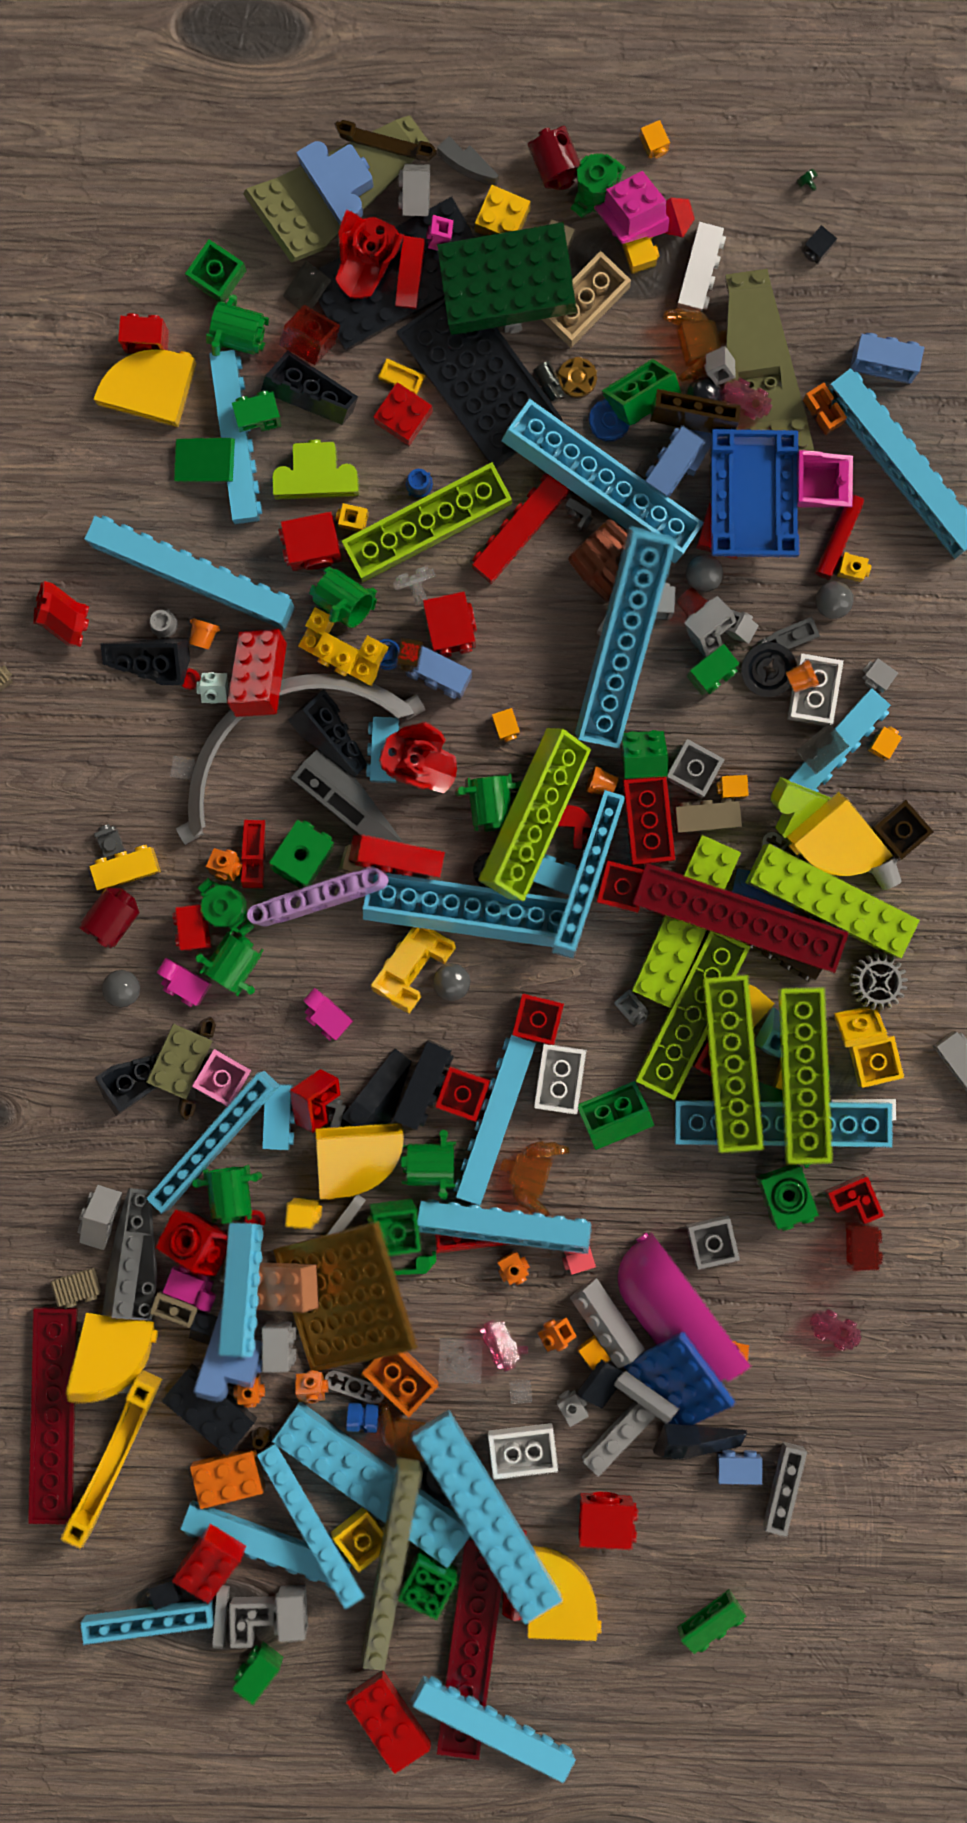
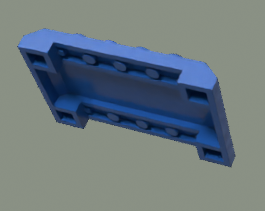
[711,429,799,558]

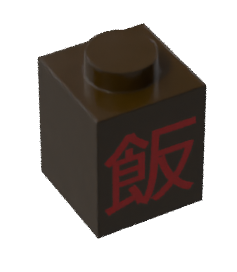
[396,638,423,673]

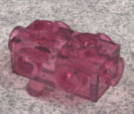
[722,377,773,420]
[810,1309,862,1351]
[480,1319,528,1372]

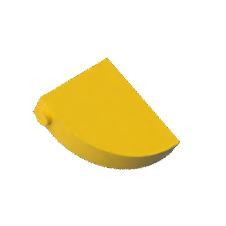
[94,349,197,427]
[787,792,893,876]
[316,1123,403,1200]
[67,1313,158,1403]
[528,1546,601,1641]

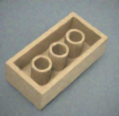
[541,251,631,348]

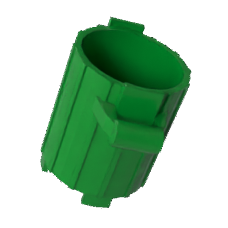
[570,153,626,218]
[206,294,269,356]
[309,567,377,628]
[455,774,522,832]
[197,878,255,937]
[195,929,264,997]
[401,1130,456,1200]
[192,1165,262,1224]

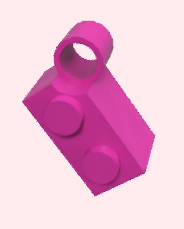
[157,958,212,1007]
[303,988,354,1041]
[163,1265,217,1312]

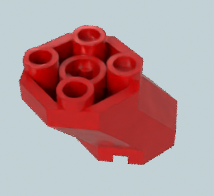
[33,581,89,647]

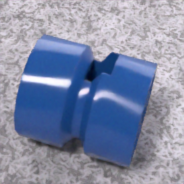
[379,639,399,671]
[347,1403,379,1433]

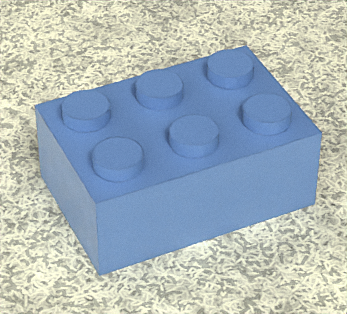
[850,333,924,383]
[645,426,705,497]
[405,646,472,700]

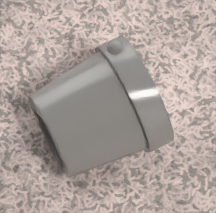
[150,609,178,639]
[868,857,902,890]

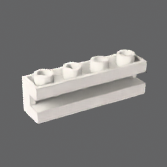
[676,222,726,316]

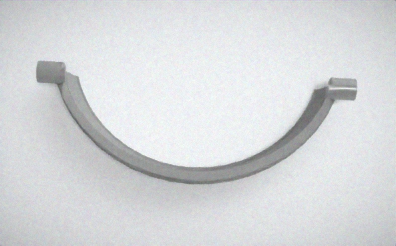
[176,673,426,845]

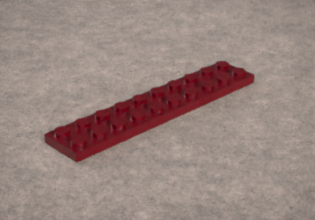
[632,863,849,973]
[28,1307,78,1525]
[437,1538,502,1760]

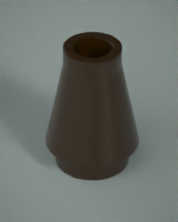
[251,1427,272,1449]

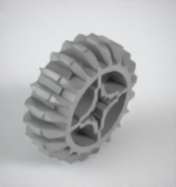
[849,953,908,1011]

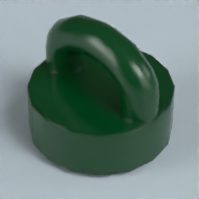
[797,169,818,191]

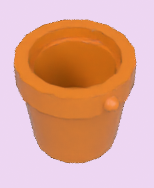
[189,618,220,650]
[786,659,820,693]
[586,766,618,795]

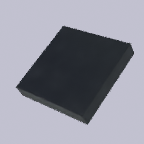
[577,1359,624,1409]

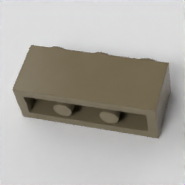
[674,798,742,834]

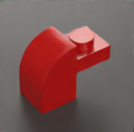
[557,805,592,850]

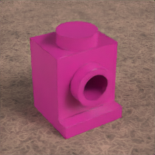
[426,215,453,250]

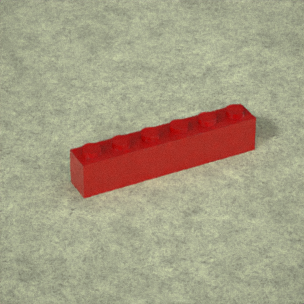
[472,473,571,585]

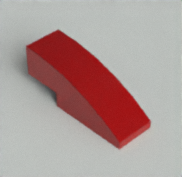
[395,236,425,309]
[241,820,266,889]

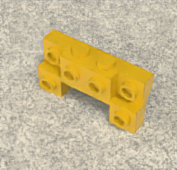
[298,607,389,686]
[371,927,456,1014]

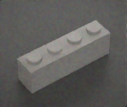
[933,1031,967,1093]
[570,1278,645,1368]
[582,1401,656,1477]
[763,1442,807,1537]

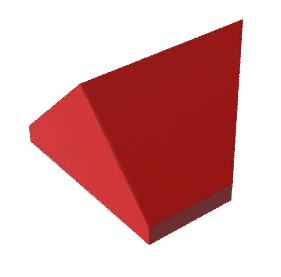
[666,198,695,238]

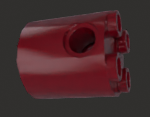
[527,126,580,190]
[79,888,140,949]

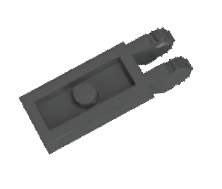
[757,617,820,650]

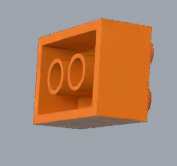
[362,1352,439,1418]
[190,1447,266,1509]

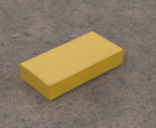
[378,358,425,395]

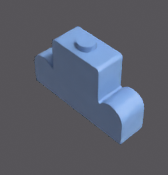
[296,141,373,226]
[194,1309,263,1402]

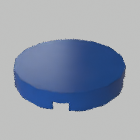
[589,399,629,442]

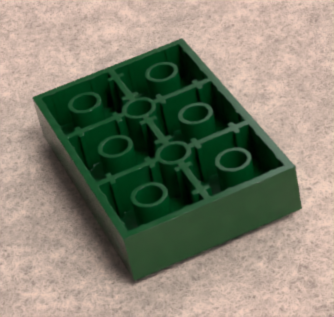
[437,222,577,335]

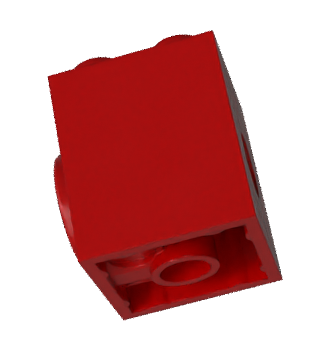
[278,511,342,571]
[423,591,477,658]
[155,1209,229,1276]
[578,1491,638,1550]

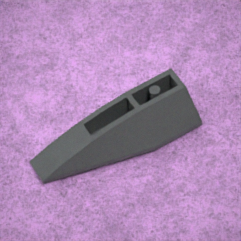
[291,749,404,843]
[102,1188,157,1321]

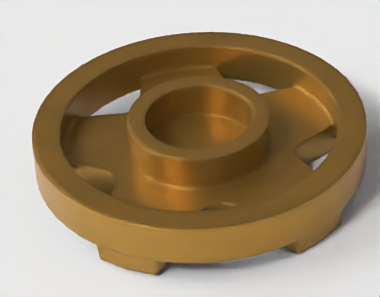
[558,357,597,398]

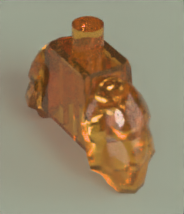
[663,307,727,382]
[500,1141,570,1217]
[378,1402,428,1461]

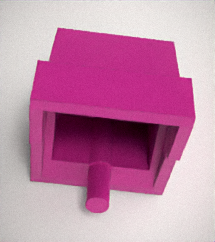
[594,171,669,244]
[797,450,853,508]

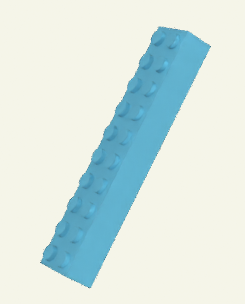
[828,368,967,559]
[502,399,704,564]
[85,515,295,630]
[575,527,676,748]
[363,873,569,947]
[675,1100,892,1147]
[272,1402,471,1568]
[412,1410,562,1624]

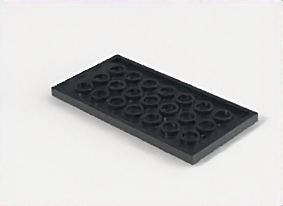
[305,196,475,352]
[396,297,563,468]

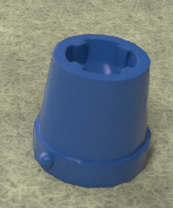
[406,468,433,498]

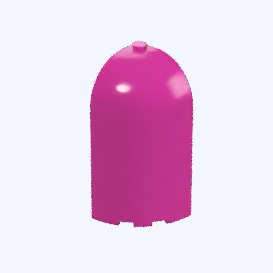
[618,1232,751,1382]

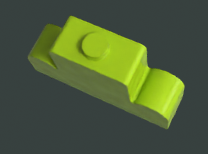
[273,439,359,499]
[771,777,831,844]

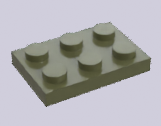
[146,1023,212,1099]

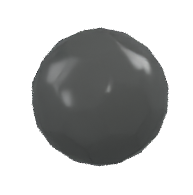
[686,555,723,593]
[816,581,854,619]
[433,963,471,1001]
[102,970,140,1008]

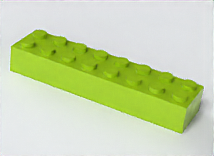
[342,462,512,583]
[479,728,591,901]
[631,835,741,1009]
[745,844,920,958]
[634,930,750,1100]
[703,975,763,1153]
[778,988,832,1164]

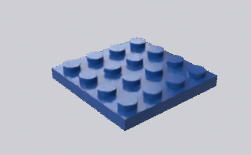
[624,1332,735,1425]

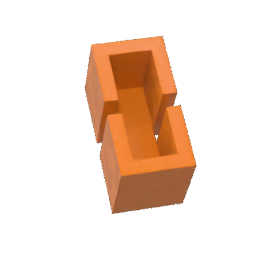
[803,382,847,435]

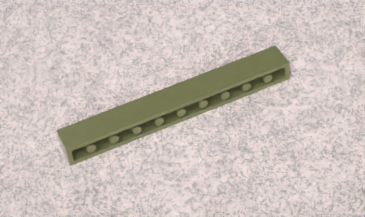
[361,1458,421,1670]

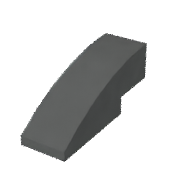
[437,136,499,186]

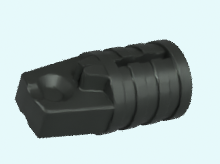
[533,361,565,402]

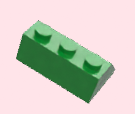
[601,359,682,426]
[578,1081,654,1150]
[677,1589,746,1654]

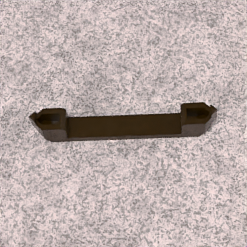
[334,120,437,162]
[178,1017,216,1121]

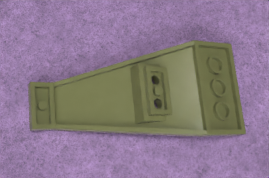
[243,115,430,263]
[724,269,814,452]

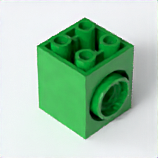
[270,820,334,889]
[756,1164,819,1231]
[368,1198,421,1256]
[398,1548,457,1621]

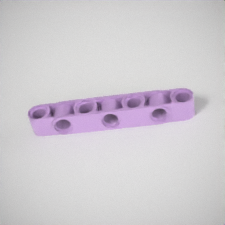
[247,868,388,927]

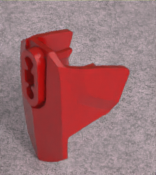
[335,210,404,299]
[379,722,457,793]

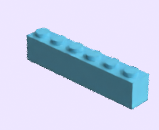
[789,688,891,792]
[219,1223,264,1357]
[81,1599,215,1645]

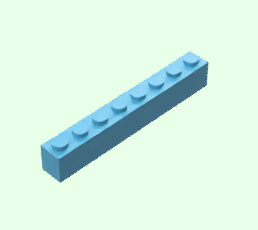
[209,350,262,524]
[552,790,625,959]
[454,1034,536,1205]
[146,1071,280,1214]
[418,1199,592,1254]
[257,1444,364,1609]
[181,1500,351,1589]
[411,1676,576,1783]

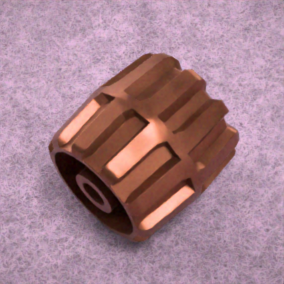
[568,519,627,602]

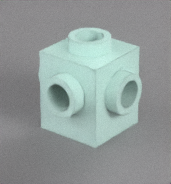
[197,672,229,704]

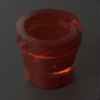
[677,588,710,618]

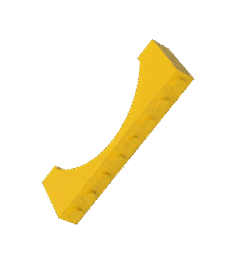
[61,1370,163,1548]

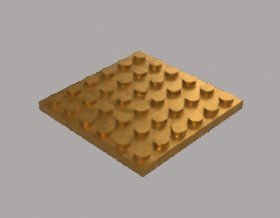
[273,1222,418,1371]

